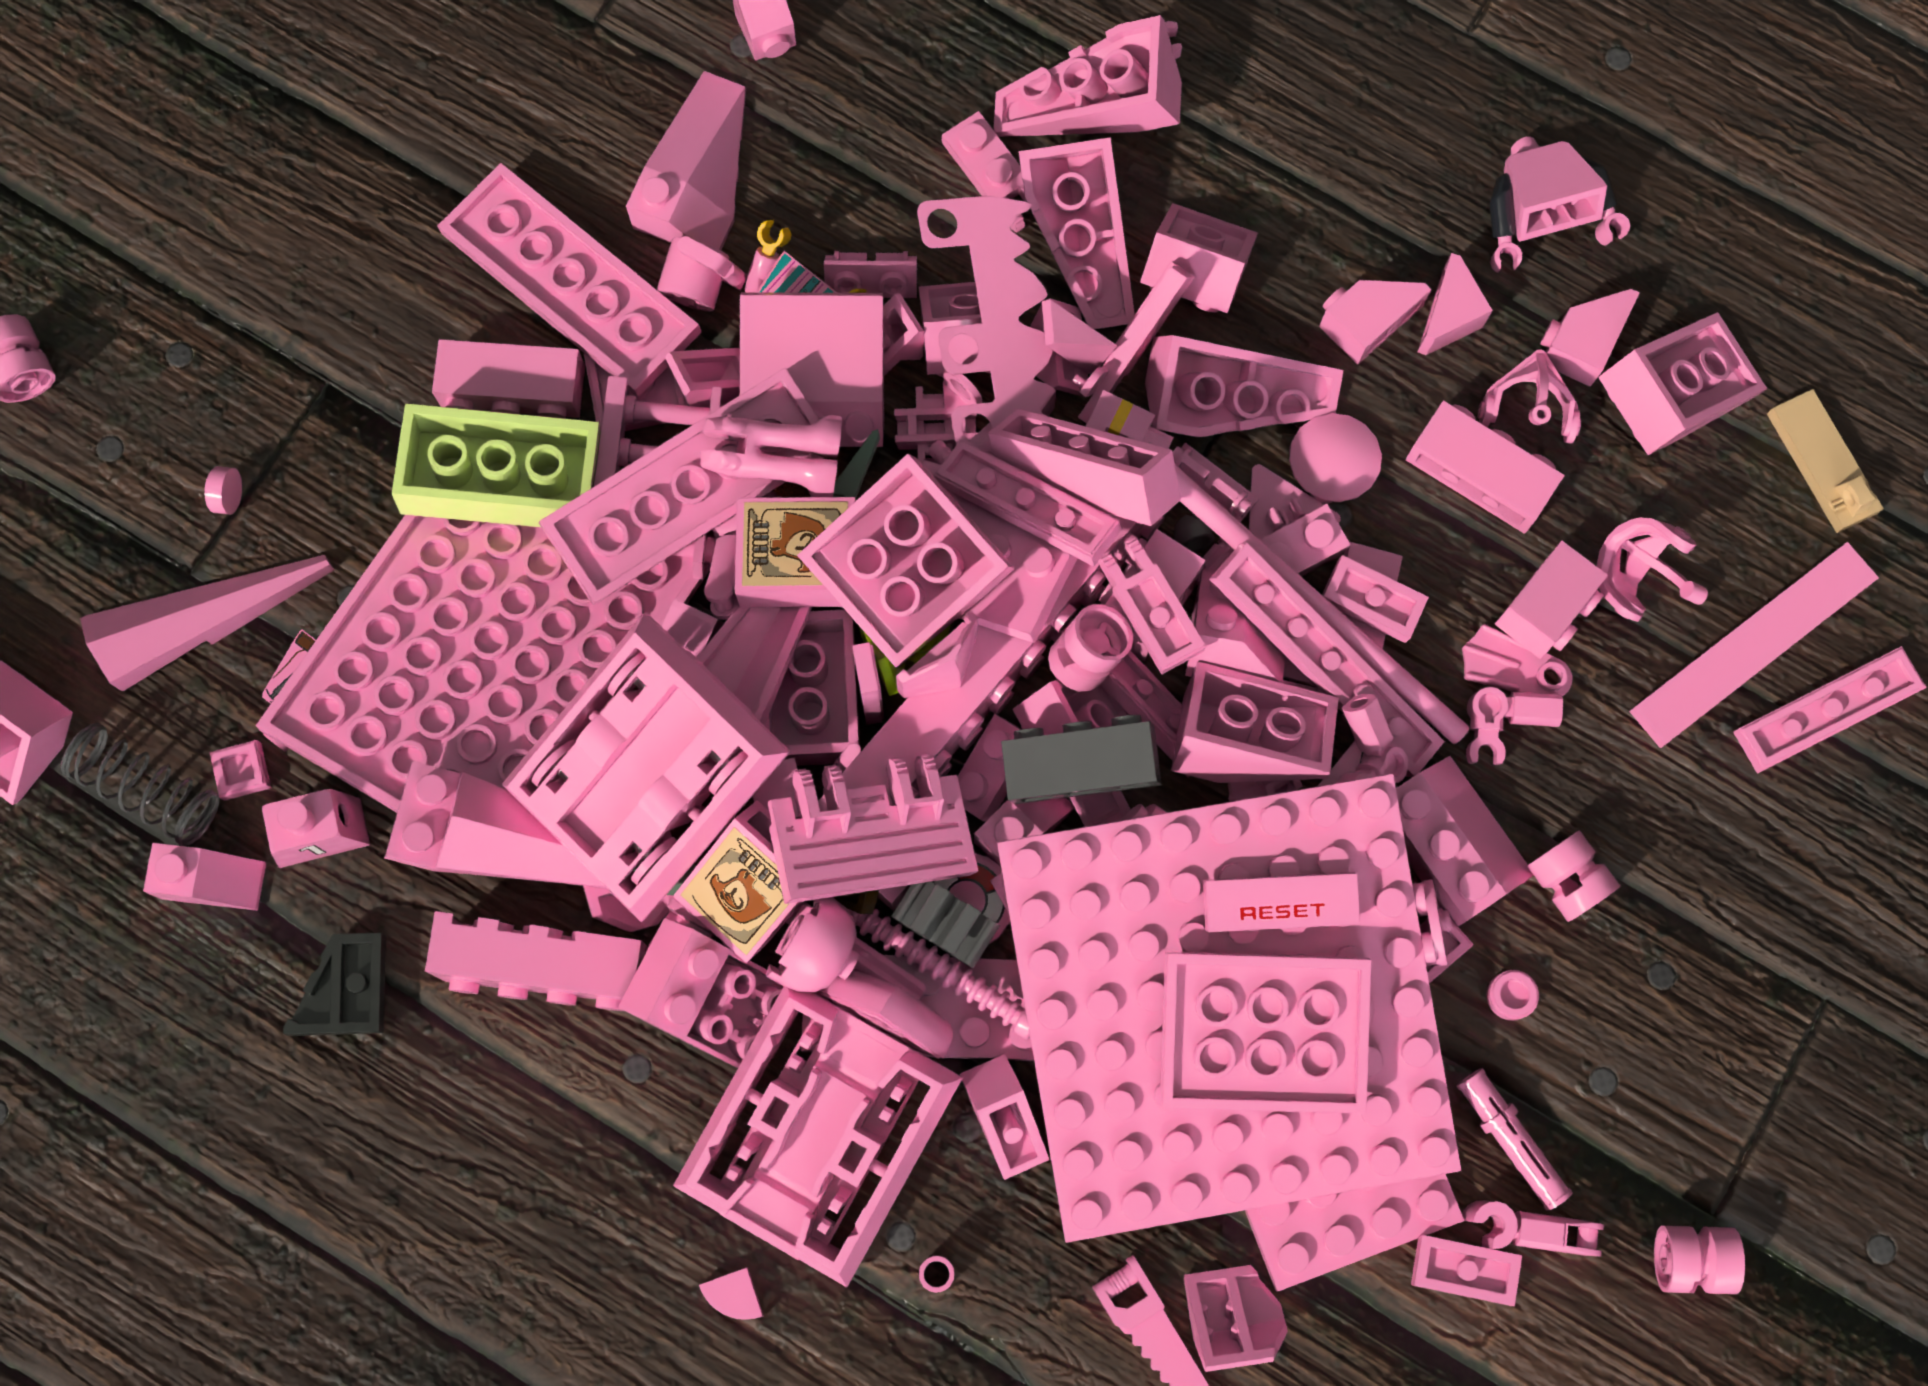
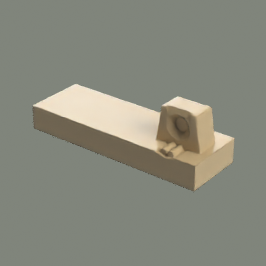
[1767,389,1884,533]

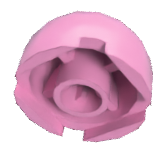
[766,897,860,992]

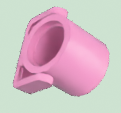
[657,236,747,311]

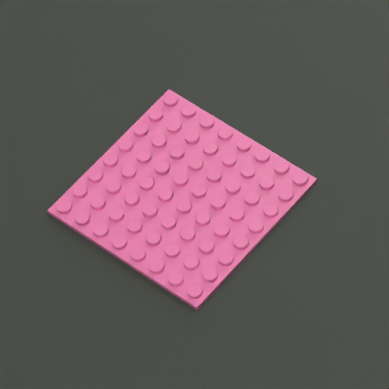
[997,774,1461,1243]

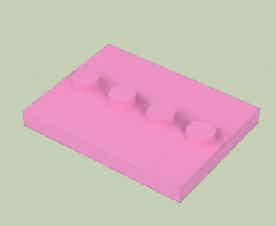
[923,460,1077,643]
[1160,952,1372,1114]

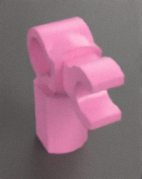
[1466,687,1563,765]
[1338,694,1408,783]

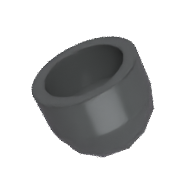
[1173,515,1214,553]

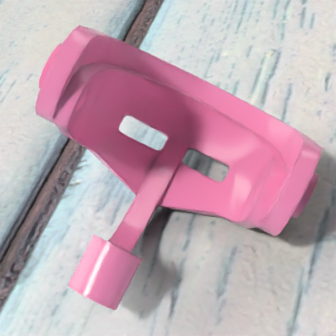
[1478,349,1581,444]
[1596,517,1708,622]

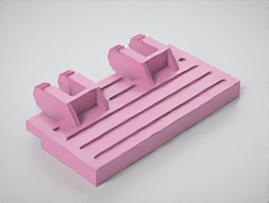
[768,753,978,904]

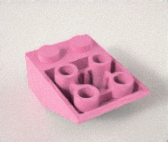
[618,918,783,1068]

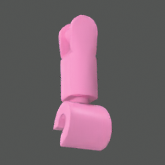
[704,514,739,620]
[1462,1200,1604,1257]

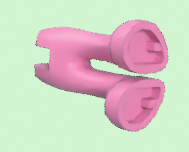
[700,415,842,497]

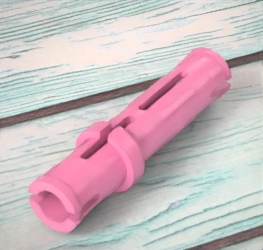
[1456,1068,1573,1211]

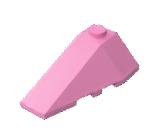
[994,15,1182,137]
[1019,137,1135,329]
[1145,335,1344,437]

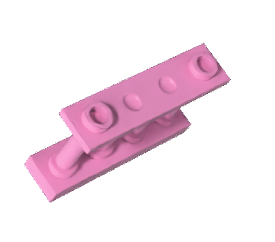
[594,376,724,580]

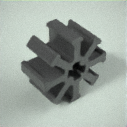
[892,882,1000,969]

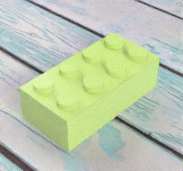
[392,403,601,527]

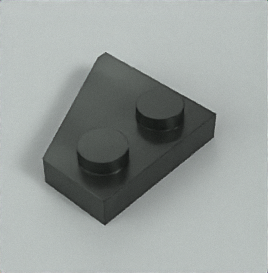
[283,933,386,1036]

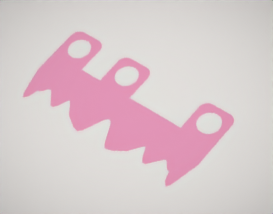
[917,196,1055,452]

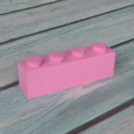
[988,409,1181,526]

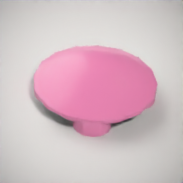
[1289,413,1382,504]

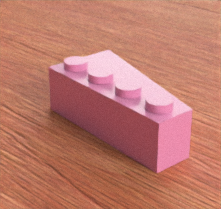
[425,911,647,1011]

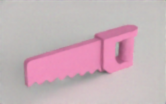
[1092,1255,1209,1386]

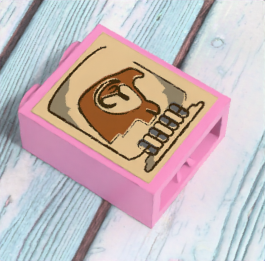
[735,497,856,607]
[673,800,803,963]

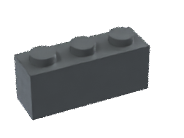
[1001,715,1162,804]

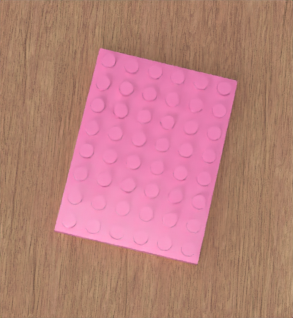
[256,515,711,813]

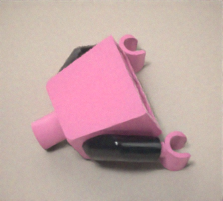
[1490,137,1630,273]

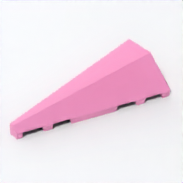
[80,555,335,692]

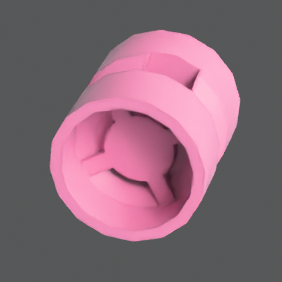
[0,314,55,403]
[1048,604,1134,691]
[1527,830,1621,922]
[1654,1225,1745,1294]

